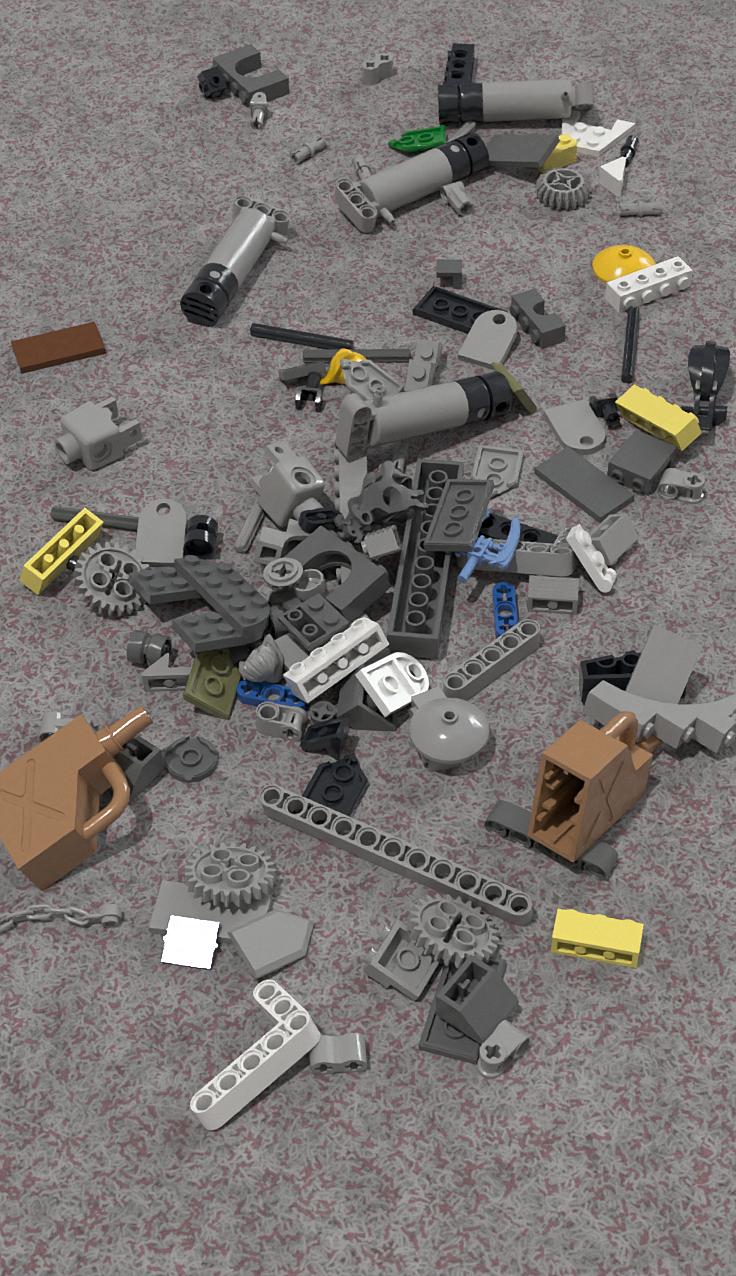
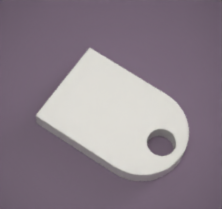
[355,652,429,717]

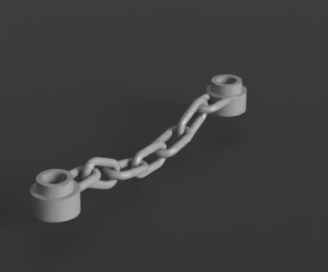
[0,904,121,931]

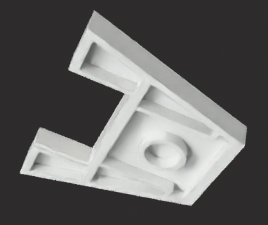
[562,110,636,157]

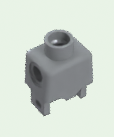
[54,397,142,470]
[249,441,326,527]

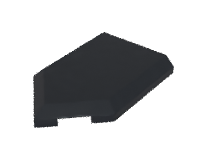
[300,753,368,817]

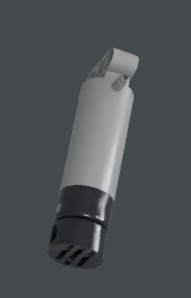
[438,78,594,124]
[334,132,489,233]
[180,195,290,327]
[335,371,513,461]

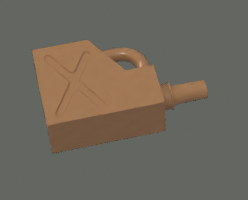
[0,706,154,891]
[527,711,662,863]

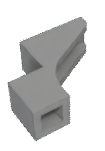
[405,339,443,391]
[254,519,336,565]

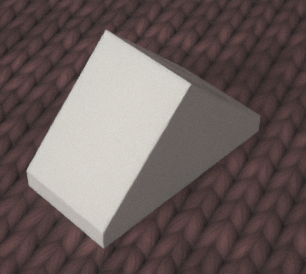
[599,157,626,197]

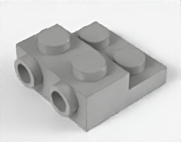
[363,920,441,1001]

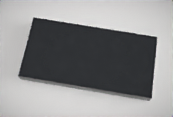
[412,286,508,334]

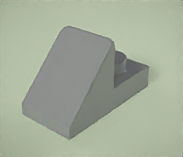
[142,653,192,692]

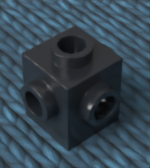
[197,66,227,99]

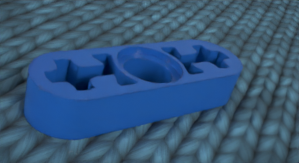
[492,582,518,639]
[237,680,310,715]

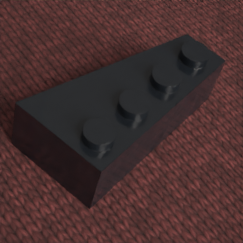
[579,650,687,702]

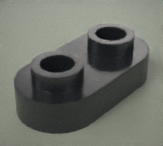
[298,508,343,533]

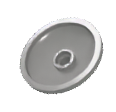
[409,698,489,764]

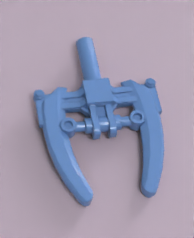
[445,509,520,583]

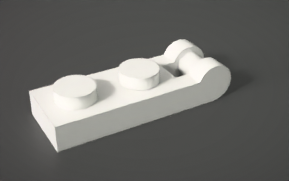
[566,524,617,593]

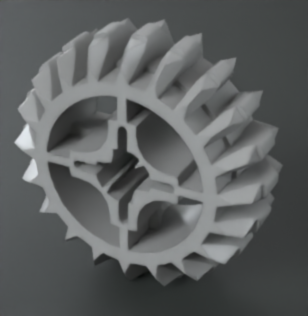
[536,167,590,211]

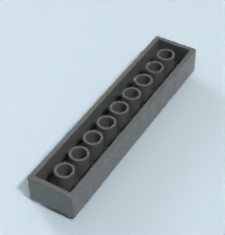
[387,458,464,659]

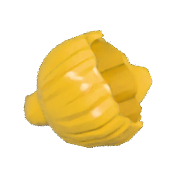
[320,349,366,385]

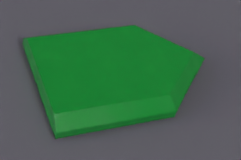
[387,125,446,153]

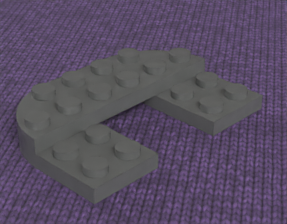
[128,555,270,652]

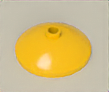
[592,245,655,283]

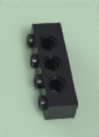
[443,43,475,92]
[477,513,558,544]

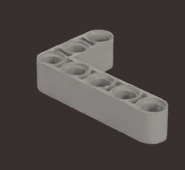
[456,524,584,577]

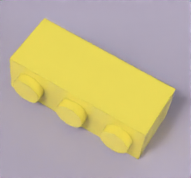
[551,909,644,968]

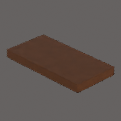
[11,321,106,374]

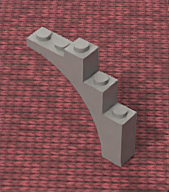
[583,680,736,753]

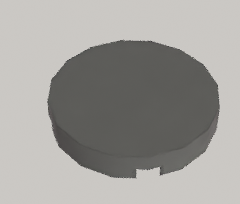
[165,736,218,783]

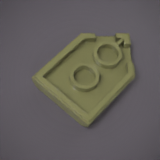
[490,362,537,414]
[183,647,241,719]

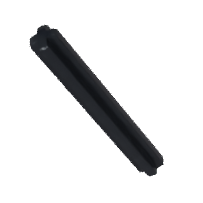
[621,306,640,383]
[250,323,354,349]

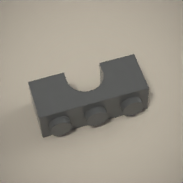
[509,289,566,349]

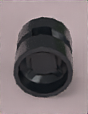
[183,515,218,560]

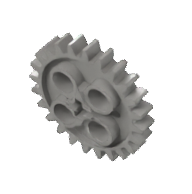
[73,541,150,617]
[184,842,276,907]
[407,894,500,968]

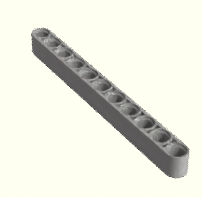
[259,784,533,926]

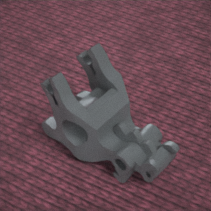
[334,460,429,545]

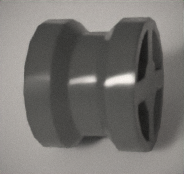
[309,701,336,725]

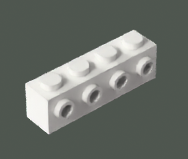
[605,256,692,313]
[283,617,389,703]

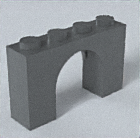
[212,44,290,107]
[283,526,391,624]

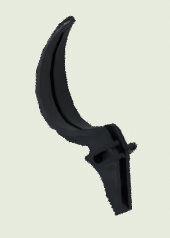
[680,341,730,431]

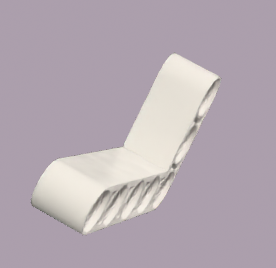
[190,980,320,1130]

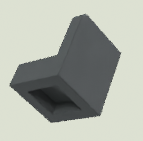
[436,259,462,289]

